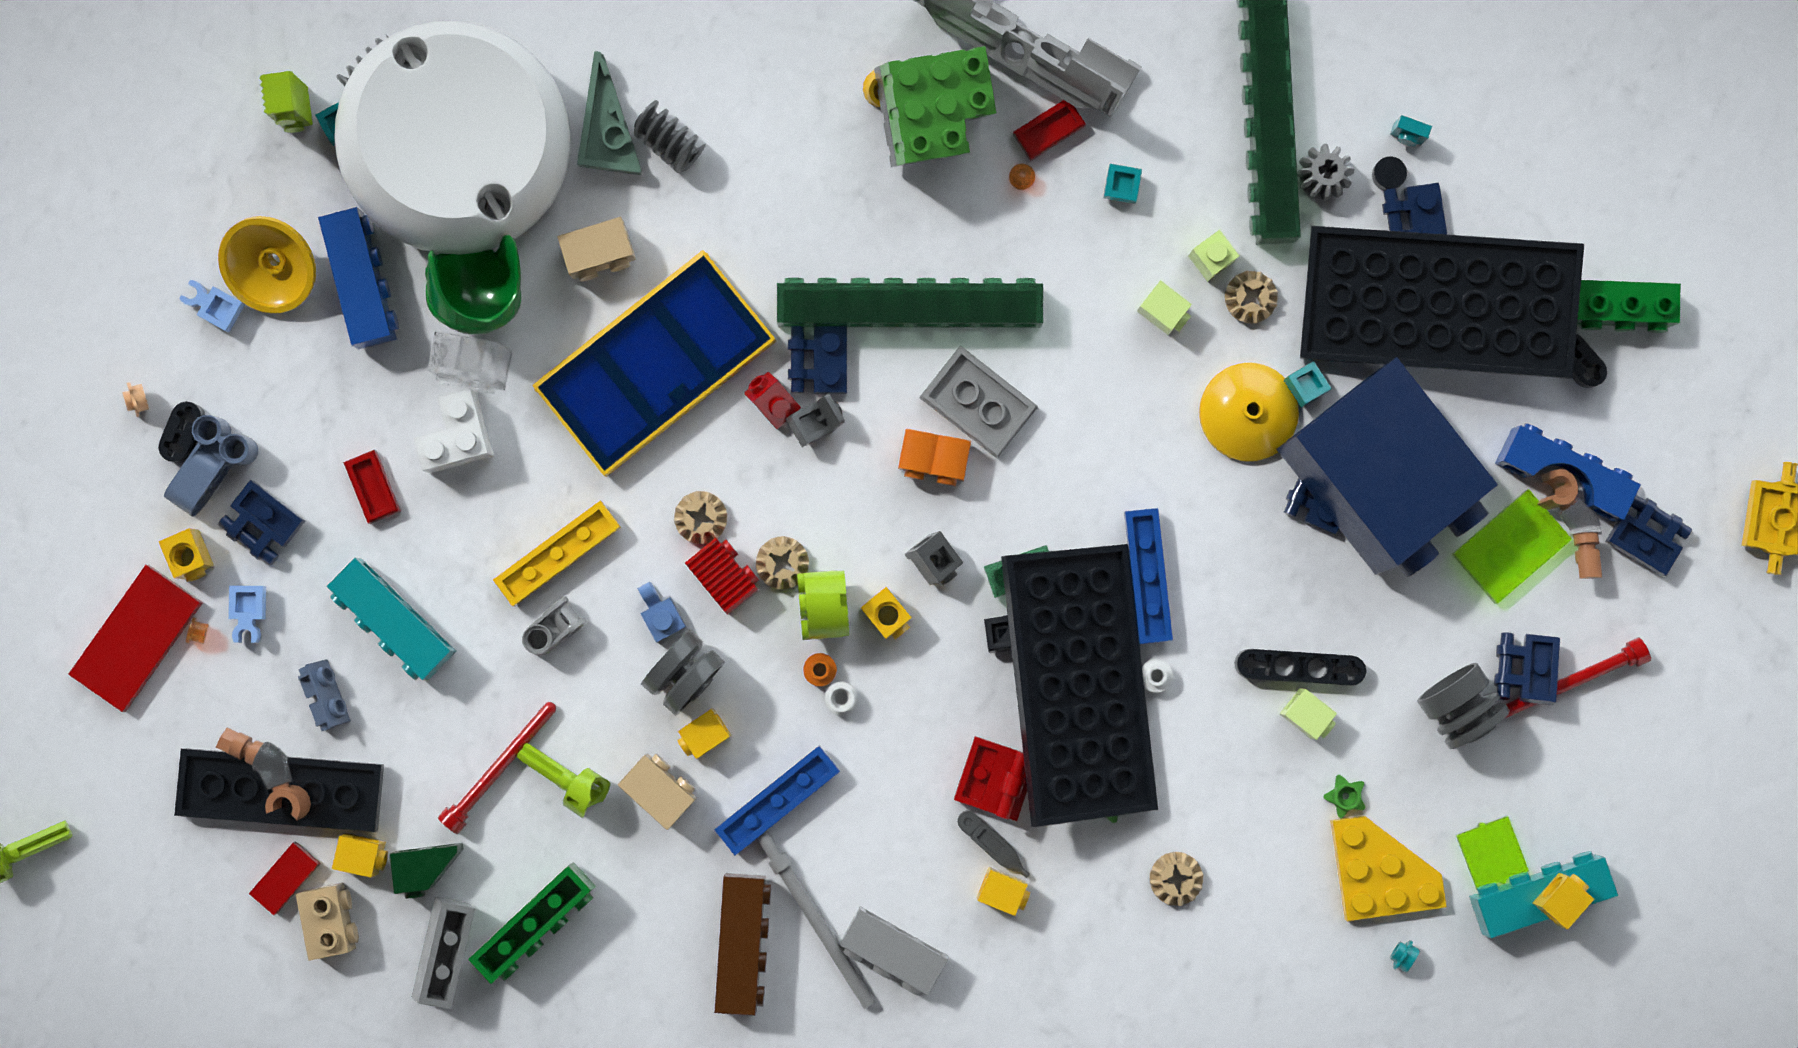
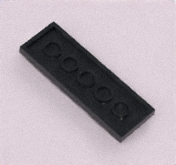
[174,748,384,832]

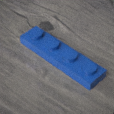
[1124,508,1173,644]
[714,745,840,856]

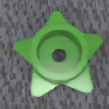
[1323,775,1366,818]

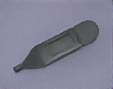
[957,810,1030,878]

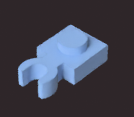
[179,280,245,333]
[228,586,266,643]

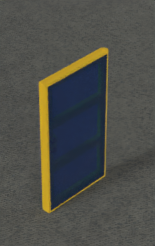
[532,250,777,477]

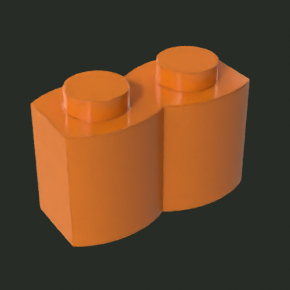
[898,429,971,486]

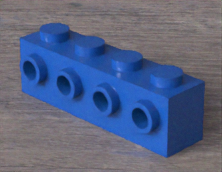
[318,207,399,350]

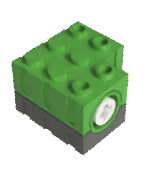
[874,46,997,167]

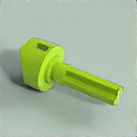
[517,743,611,818]
[0,820,73,883]

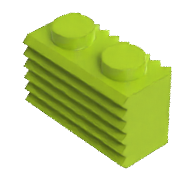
[259,71,313,133]

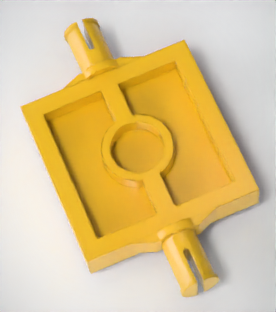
[1741,462,1798,575]

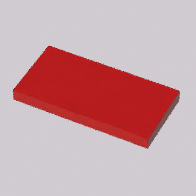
[68,565,203,712]

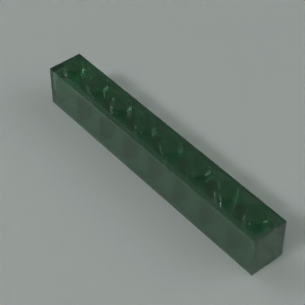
[1236,0,1301,245]
[777,277,1043,328]

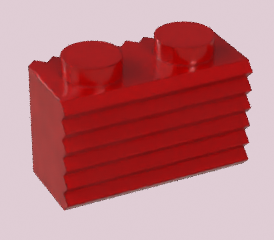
[685,538,759,615]

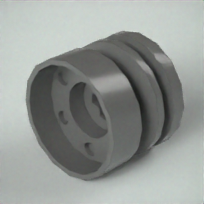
[1417,663,1510,749]

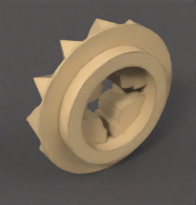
[1225,270,1278,324]
[674,491,727,544]
[756,536,809,589]
[1150,852,1204,906]

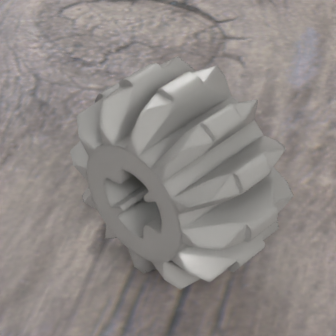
[1296,144,1354,201]

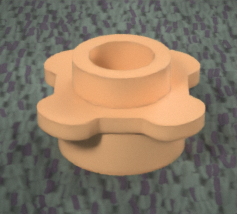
[122,382,149,417]

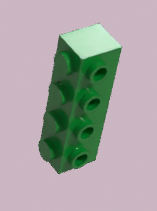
[1577,280,1681,333]
[468,862,596,984]

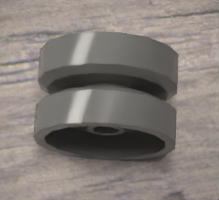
[641,630,725,716]

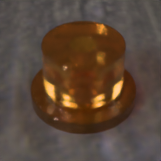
[1009,163,1035,190]
[186,617,209,644]

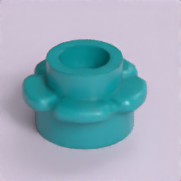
[1390,940,1420,972]

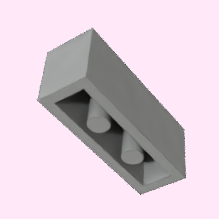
[411,897,475,1009]
[840,906,948,996]

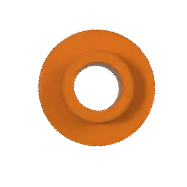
[803,653,837,686]

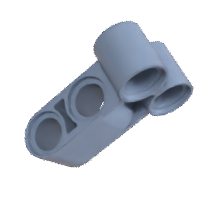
[164,415,258,517]

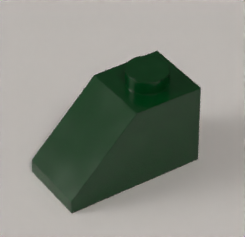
[390,842,464,899]

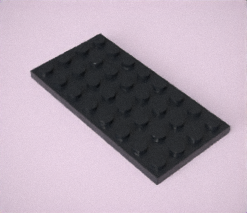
[1300,226,1584,379]
[1001,544,1158,827]

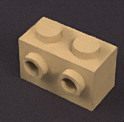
[557,217,636,282]
[618,753,697,830]
[296,883,359,961]

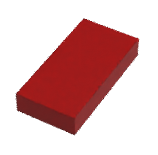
[1013,100,1086,161]
[343,450,401,524]
[249,842,321,916]

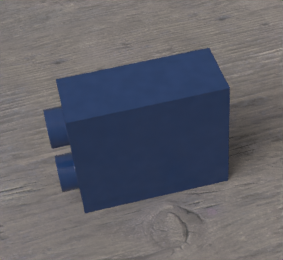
[1277,357,1498,577]

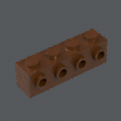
[714,873,771,1016]

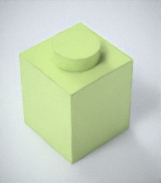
[1188,229,1239,282]
[1137,280,1192,335]
[1280,688,1337,740]

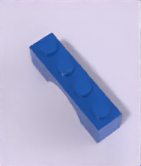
[1495,424,1641,522]

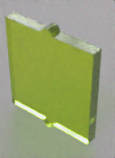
[1455,816,1529,890]

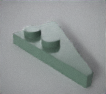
[577,51,642,175]

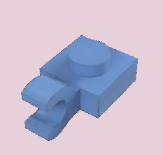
[637,582,686,643]

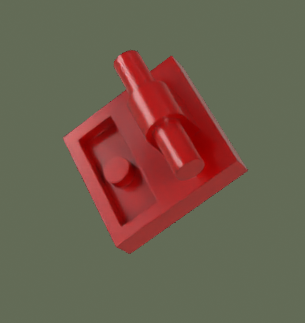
[953,736,1027,821]

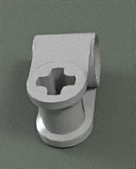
[522,596,587,655]

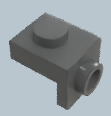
[786,394,845,448]

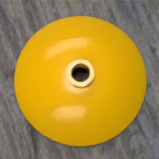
[218,216,316,313]
[1199,363,1299,462]

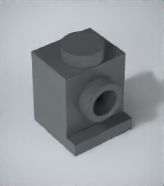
[904,531,963,586]

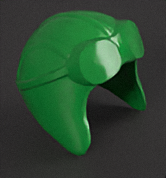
[425,235,521,335]

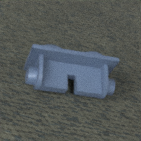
[298,659,351,732]

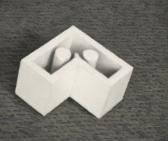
[414,388,494,474]

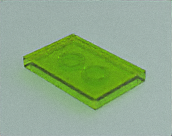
[1452,489,1572,604]

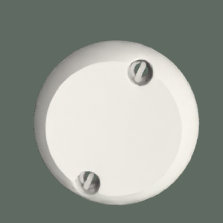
[334,20,571,255]

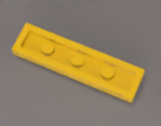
[493,500,621,607]

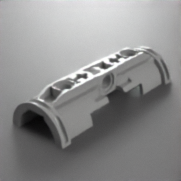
[913,0,1142,117]

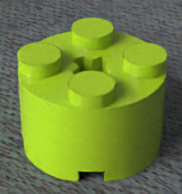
[797,570,849,640]

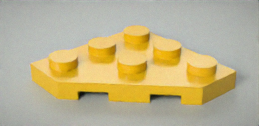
[1330,816,1447,921]

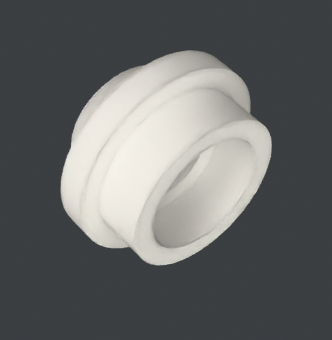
[1142,659,1173,692]
[825,682,858,715]

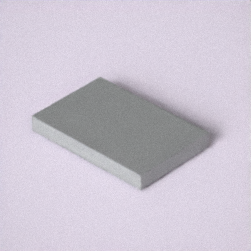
[919,345,1038,459]

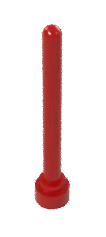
[1505,637,1651,718]
[437,702,556,835]

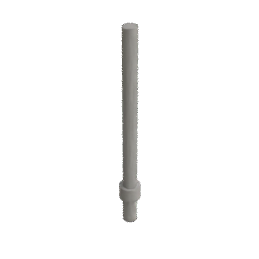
[757,831,875,1009]

